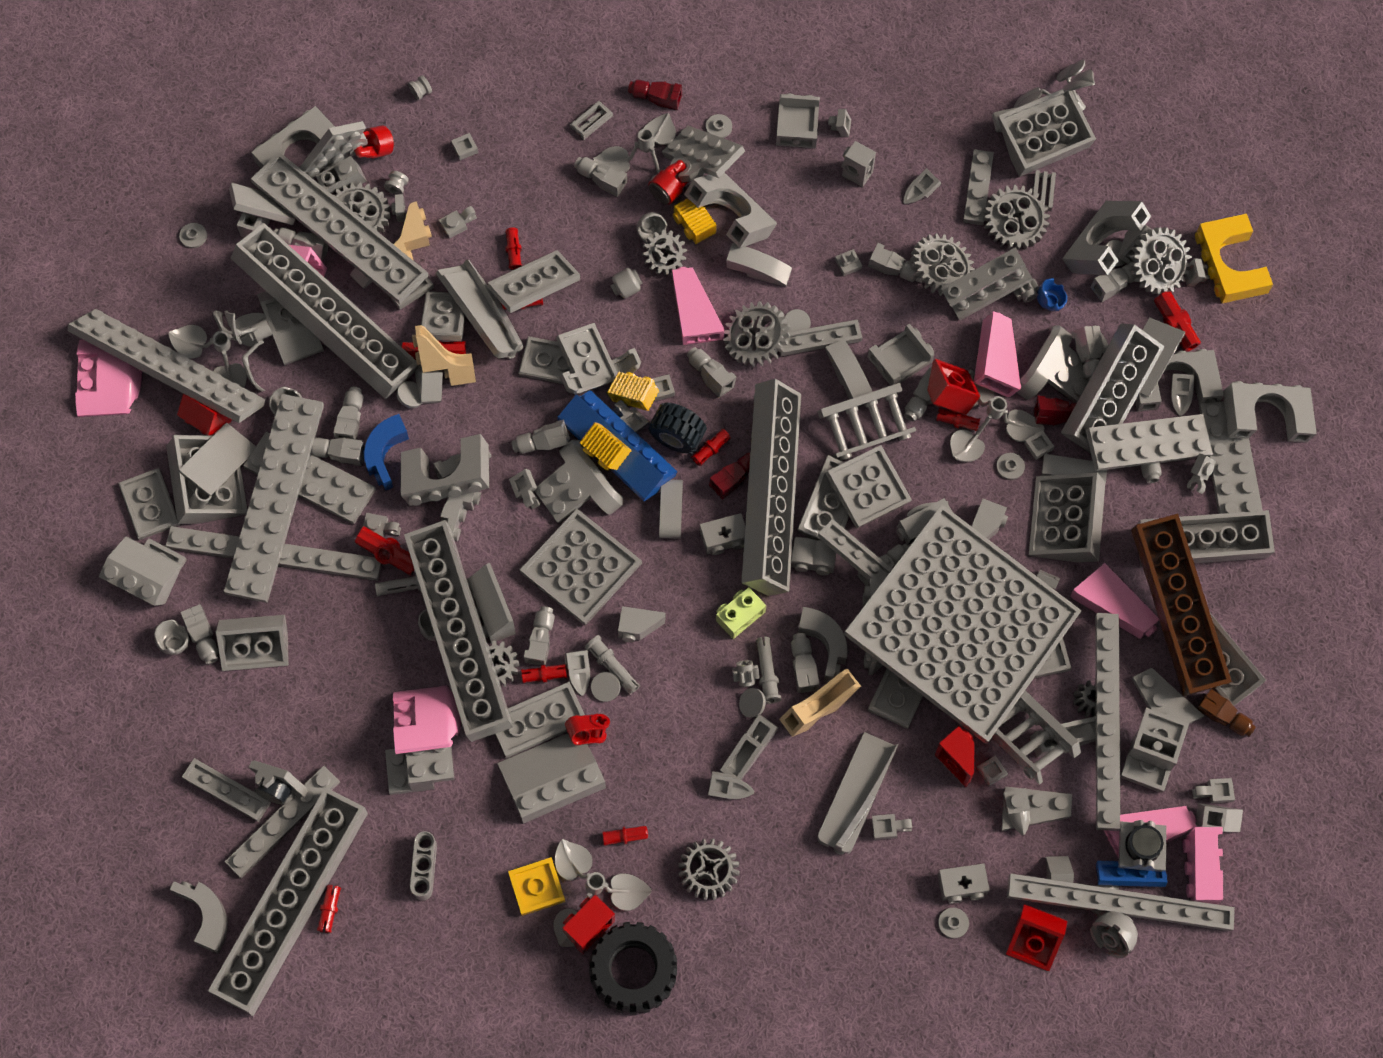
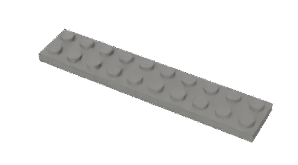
[251,152,428,304]
[68,309,265,423]
[224,394,324,603]

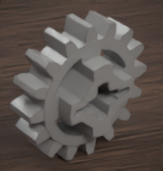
[642,230,687,275]
[487,640,519,687]

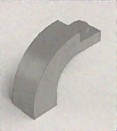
[798,607,847,682]
[170,881,228,954]

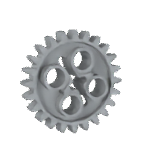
[333,182,391,233]
[983,185,1050,251]
[1129,227,1192,294]
[910,233,975,296]
[723,301,790,367]

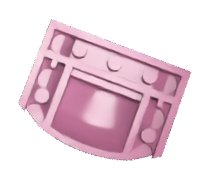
[75,340,142,417]
[393,686,462,754]

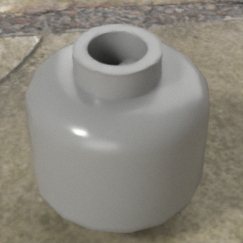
[610,268,643,299]

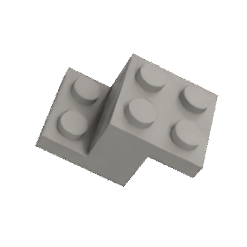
[1120,708,1189,793]
[385,739,455,795]

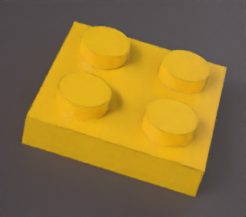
[508,857,565,916]

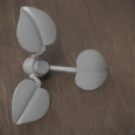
[1013,59,1095,111]
[593,113,684,189]
[213,310,273,392]
[169,313,267,388]
[950,369,1045,462]
[553,839,652,947]

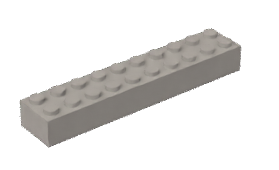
[230,223,418,399]
[742,379,801,596]
[404,520,513,742]
[208,787,368,1016]

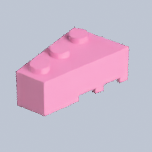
[1183,827,1223,904]

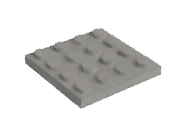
[520,509,642,626]

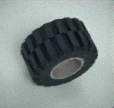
[648,403,707,454]

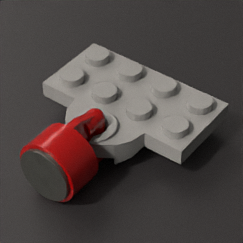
[299,121,394,178]
[648,126,745,205]

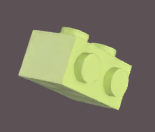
[716,587,766,639]

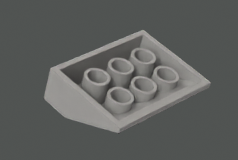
[998,89,1096,177]
[166,435,247,524]
[1029,472,1105,563]
[497,733,606,824]

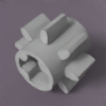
[1014,278,1039,303]
[732,660,759,687]

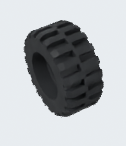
[589,922,677,1015]

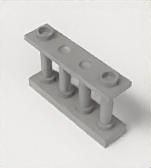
[941,247,1033,320]
[817,383,916,461]
[992,691,1081,785]

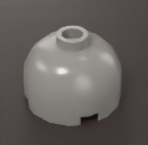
[1090,911,1138,959]

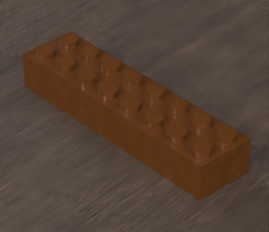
[1131,513,1232,697]

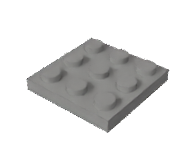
[826,445,912,529]

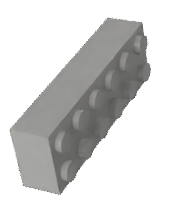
[1061,324,1165,454]
[1136,510,1275,567]

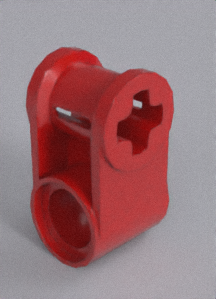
[565,713,610,745]

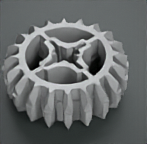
[678,839,740,900]

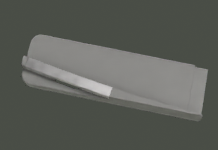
[436,260,523,359]
[817,732,899,854]

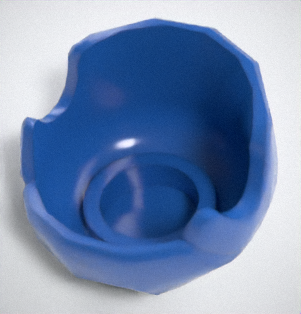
[1037,278,1067,312]

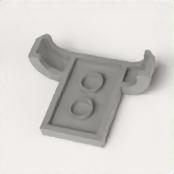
[556,323,641,394]
[1017,325,1089,403]
[534,440,623,523]

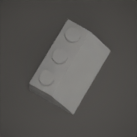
[99,537,182,606]
[467,563,516,644]
[216,615,289,671]

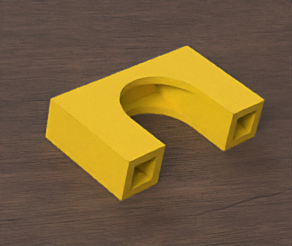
[1195,214,1273,303]

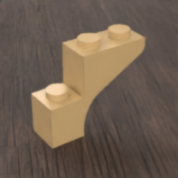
[394,201,432,261]
[412,325,476,386]
[779,669,861,737]

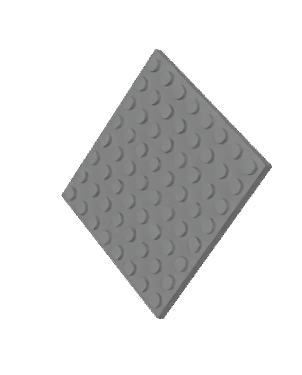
[843,504,1081,744]

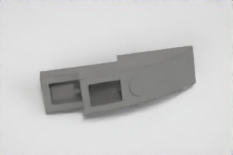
[440,492,481,541]

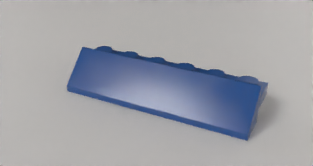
[557,390,677,501]

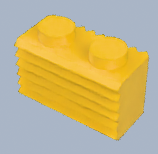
[673,198,717,244]
[607,372,659,411]
[579,422,631,470]

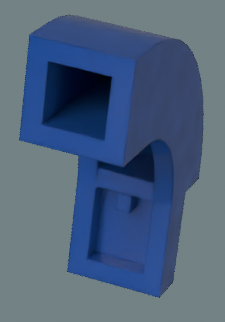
[364,414,409,491]

